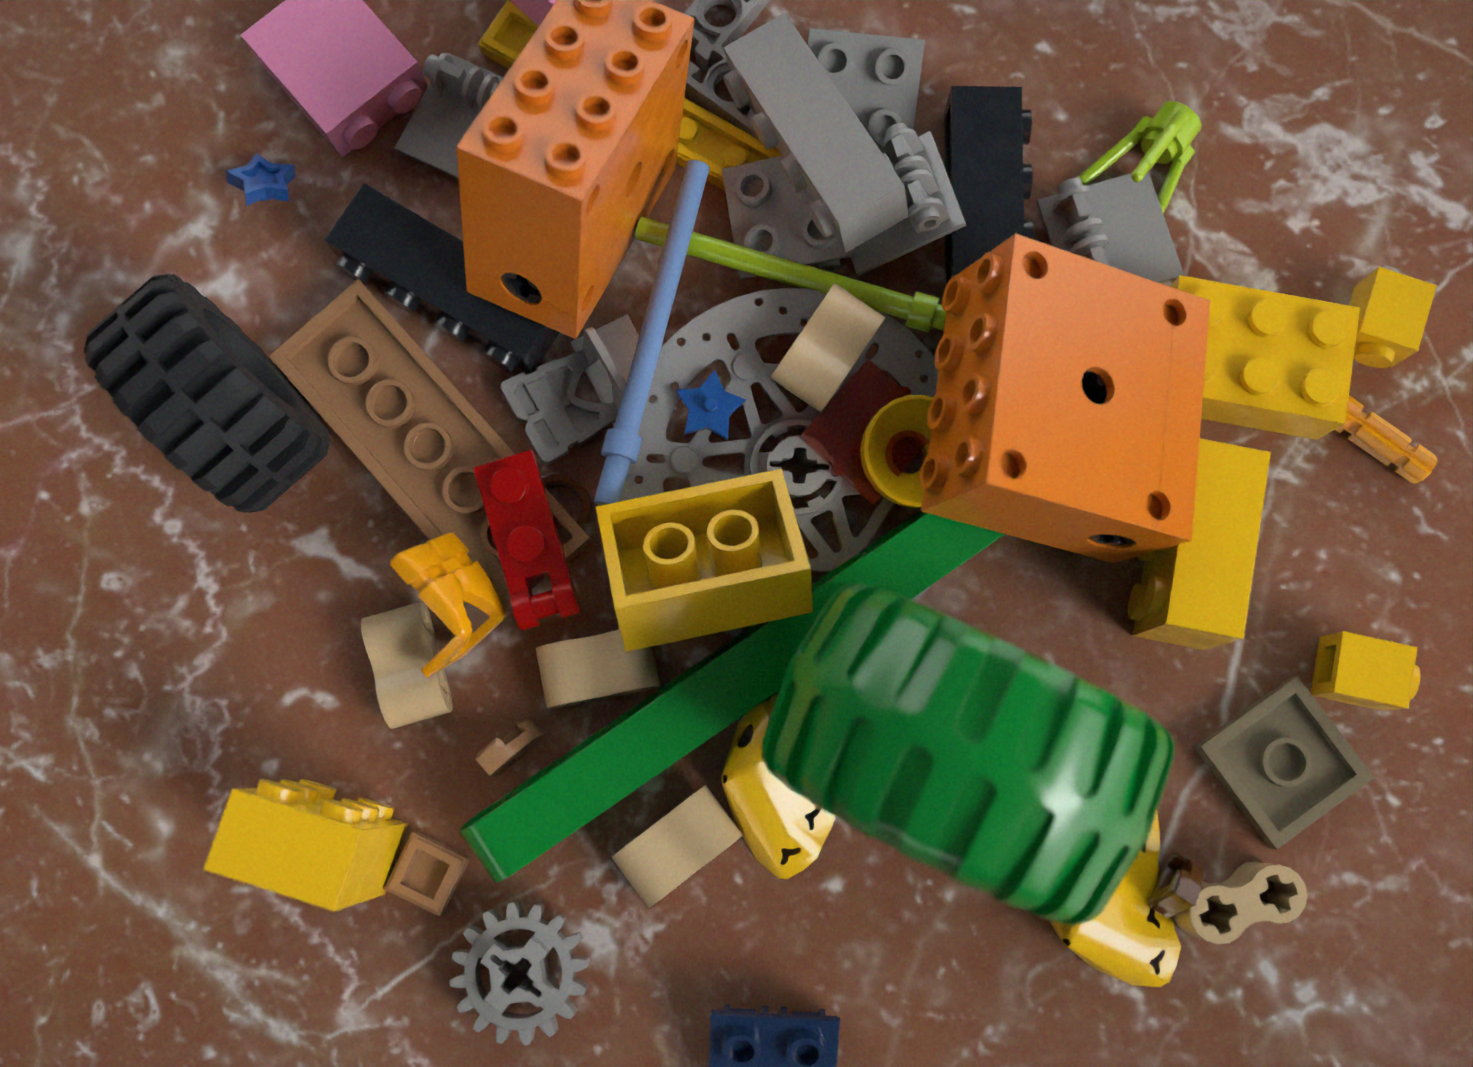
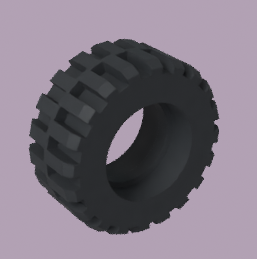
[83,273,331,513]

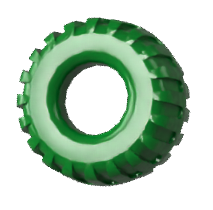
[761,583,1175,925]

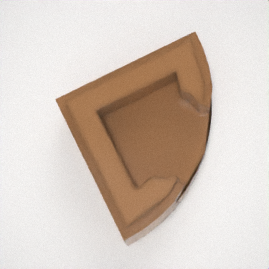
[475,719,545,776]

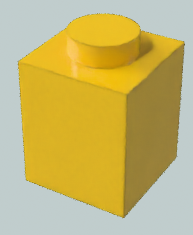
[1349,266,1437,368]
[1311,631,1420,711]

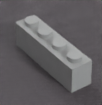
[723,13,909,253]

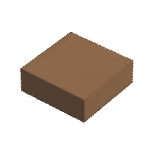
[384,831,471,916]

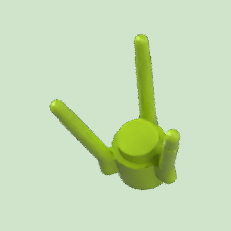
[1078,101,1201,214]

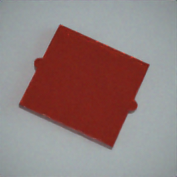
[799,358,929,505]

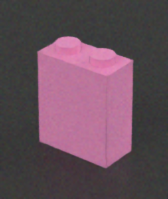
[241,0,428,158]

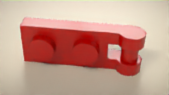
[473,450,581,631]

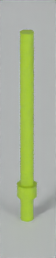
[635,216,946,333]

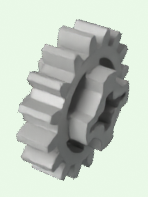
[450,901,590,1045]

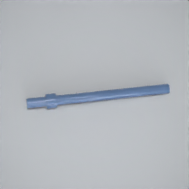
[594,160,710,506]

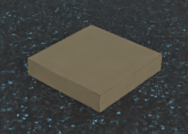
[1194,676,1374,849]

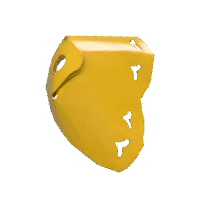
[721,691,836,879]
[1049,812,1181,987]

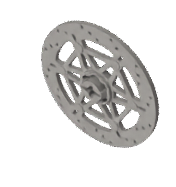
[620,288,939,637]

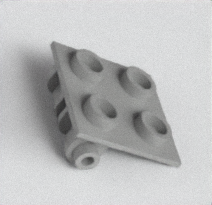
[808,28,925,154]
[394,52,504,179]
[851,123,966,276]
[722,156,855,280]
[1036,172,1184,283]

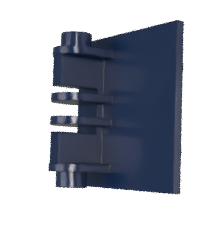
[709,1004,840,1067]

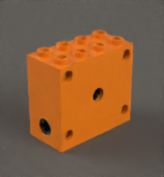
[456,0,695,339]
[919,233,1210,563]

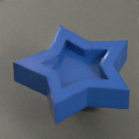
[225,153,295,206]
[676,370,747,440]

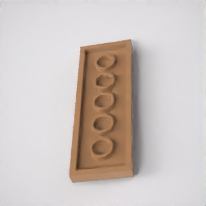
[269,279,593,620]

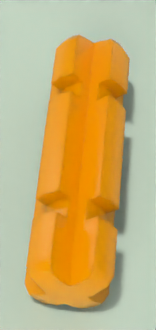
[1335,395,1438,484]

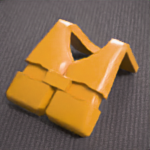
[390,532,506,677]

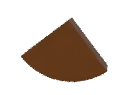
[1148,852,1203,918]

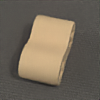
[770,283,885,413]
[361,601,453,729]
[536,629,660,709]
[611,785,742,908]
[1173,861,1307,945]

